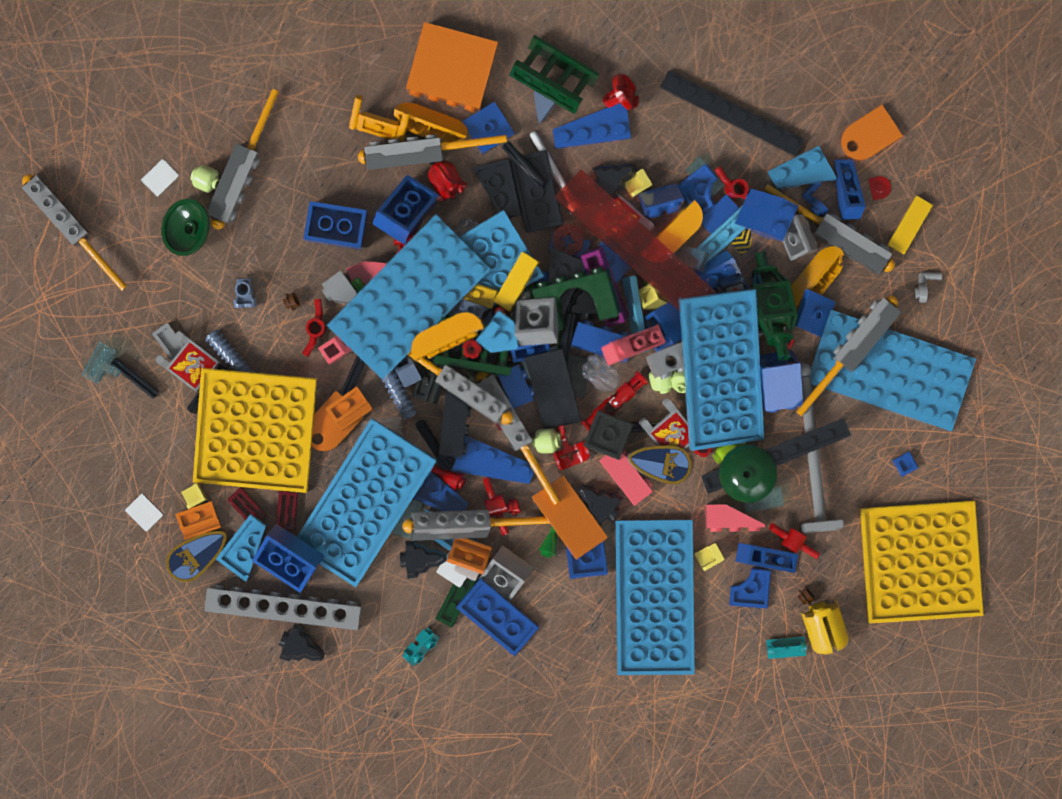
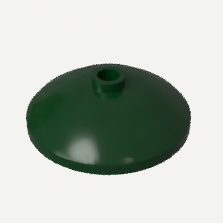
[161,199,210,256]
[719,445,777,503]

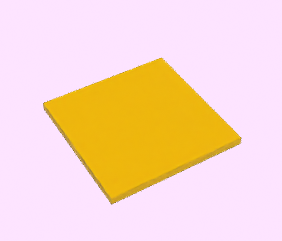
[193,368,317,493]
[860,501,984,623]

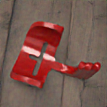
[552,425,590,470]

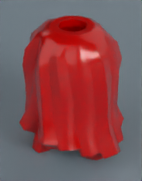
[428,160,467,202]

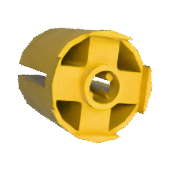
[801,600,849,655]

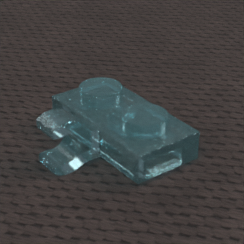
[81,342,121,385]

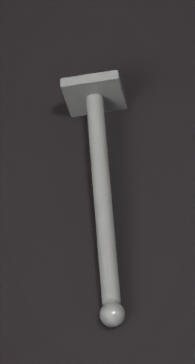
[800,363,843,534]

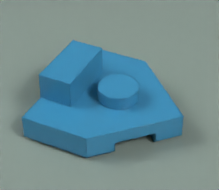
[476,310,518,353]

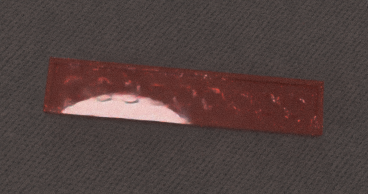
[555,170,717,312]

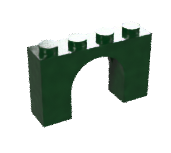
[532,266,621,330]

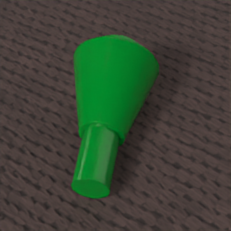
[538,526,557,558]

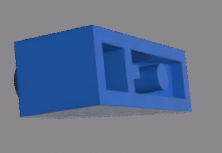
[834,159,866,220]
[735,543,799,573]

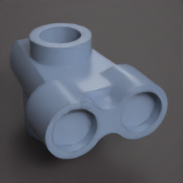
[234,278,257,308]

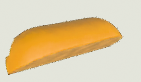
[394,102,468,142]
[640,200,703,263]
[791,246,844,311]
[411,313,484,361]

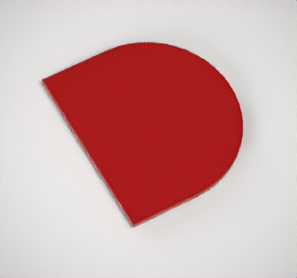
[868,176,891,201]

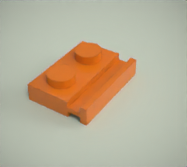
[325,387,373,431]
[175,501,221,540]
[447,538,492,574]

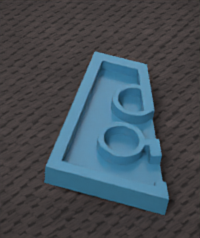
[768,146,837,190]
[216,513,266,582]

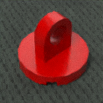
[602,73,639,110]

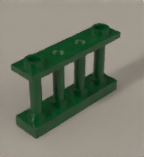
[509,35,599,115]
[434,315,511,377]

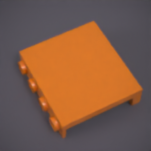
[406,22,498,112]

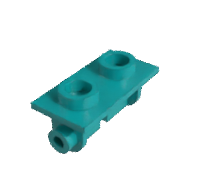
[402,627,440,666]
[766,636,807,659]

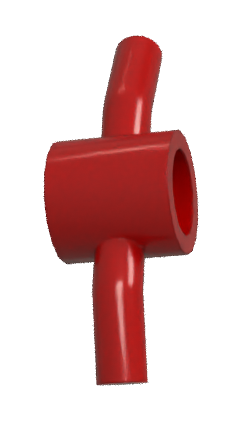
[714,166,749,199]
[302,299,326,357]
[483,477,509,535]
[769,523,821,559]

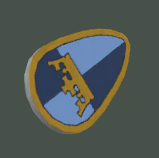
[627,445,691,484]
[166,531,227,583]

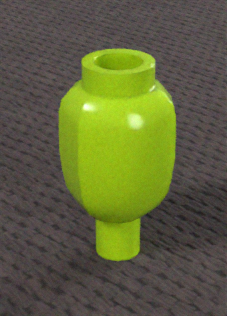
[713,443,746,464]

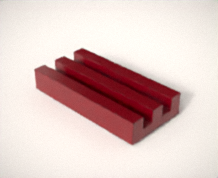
[227,487,267,520]
[276,490,299,531]

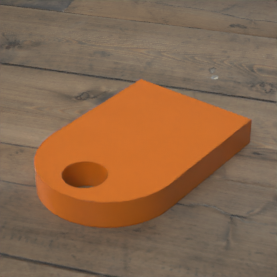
[841,105,903,161]
[312,391,364,451]

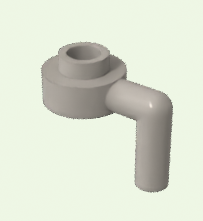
[914,272,942,303]

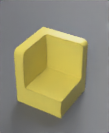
[625,169,652,199]
[639,283,669,312]
[181,483,208,509]
[695,543,725,571]

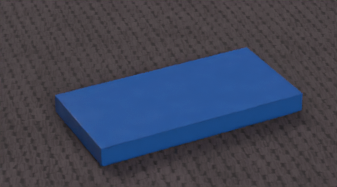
[456,577,539,657]

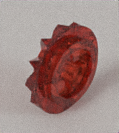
[553,225,583,255]

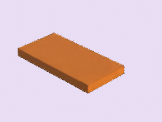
[532,476,608,560]

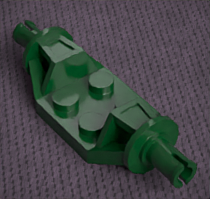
[751,251,798,360]

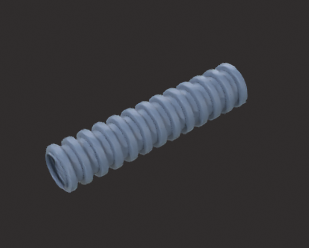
[206,329,255,372]
[382,368,417,420]

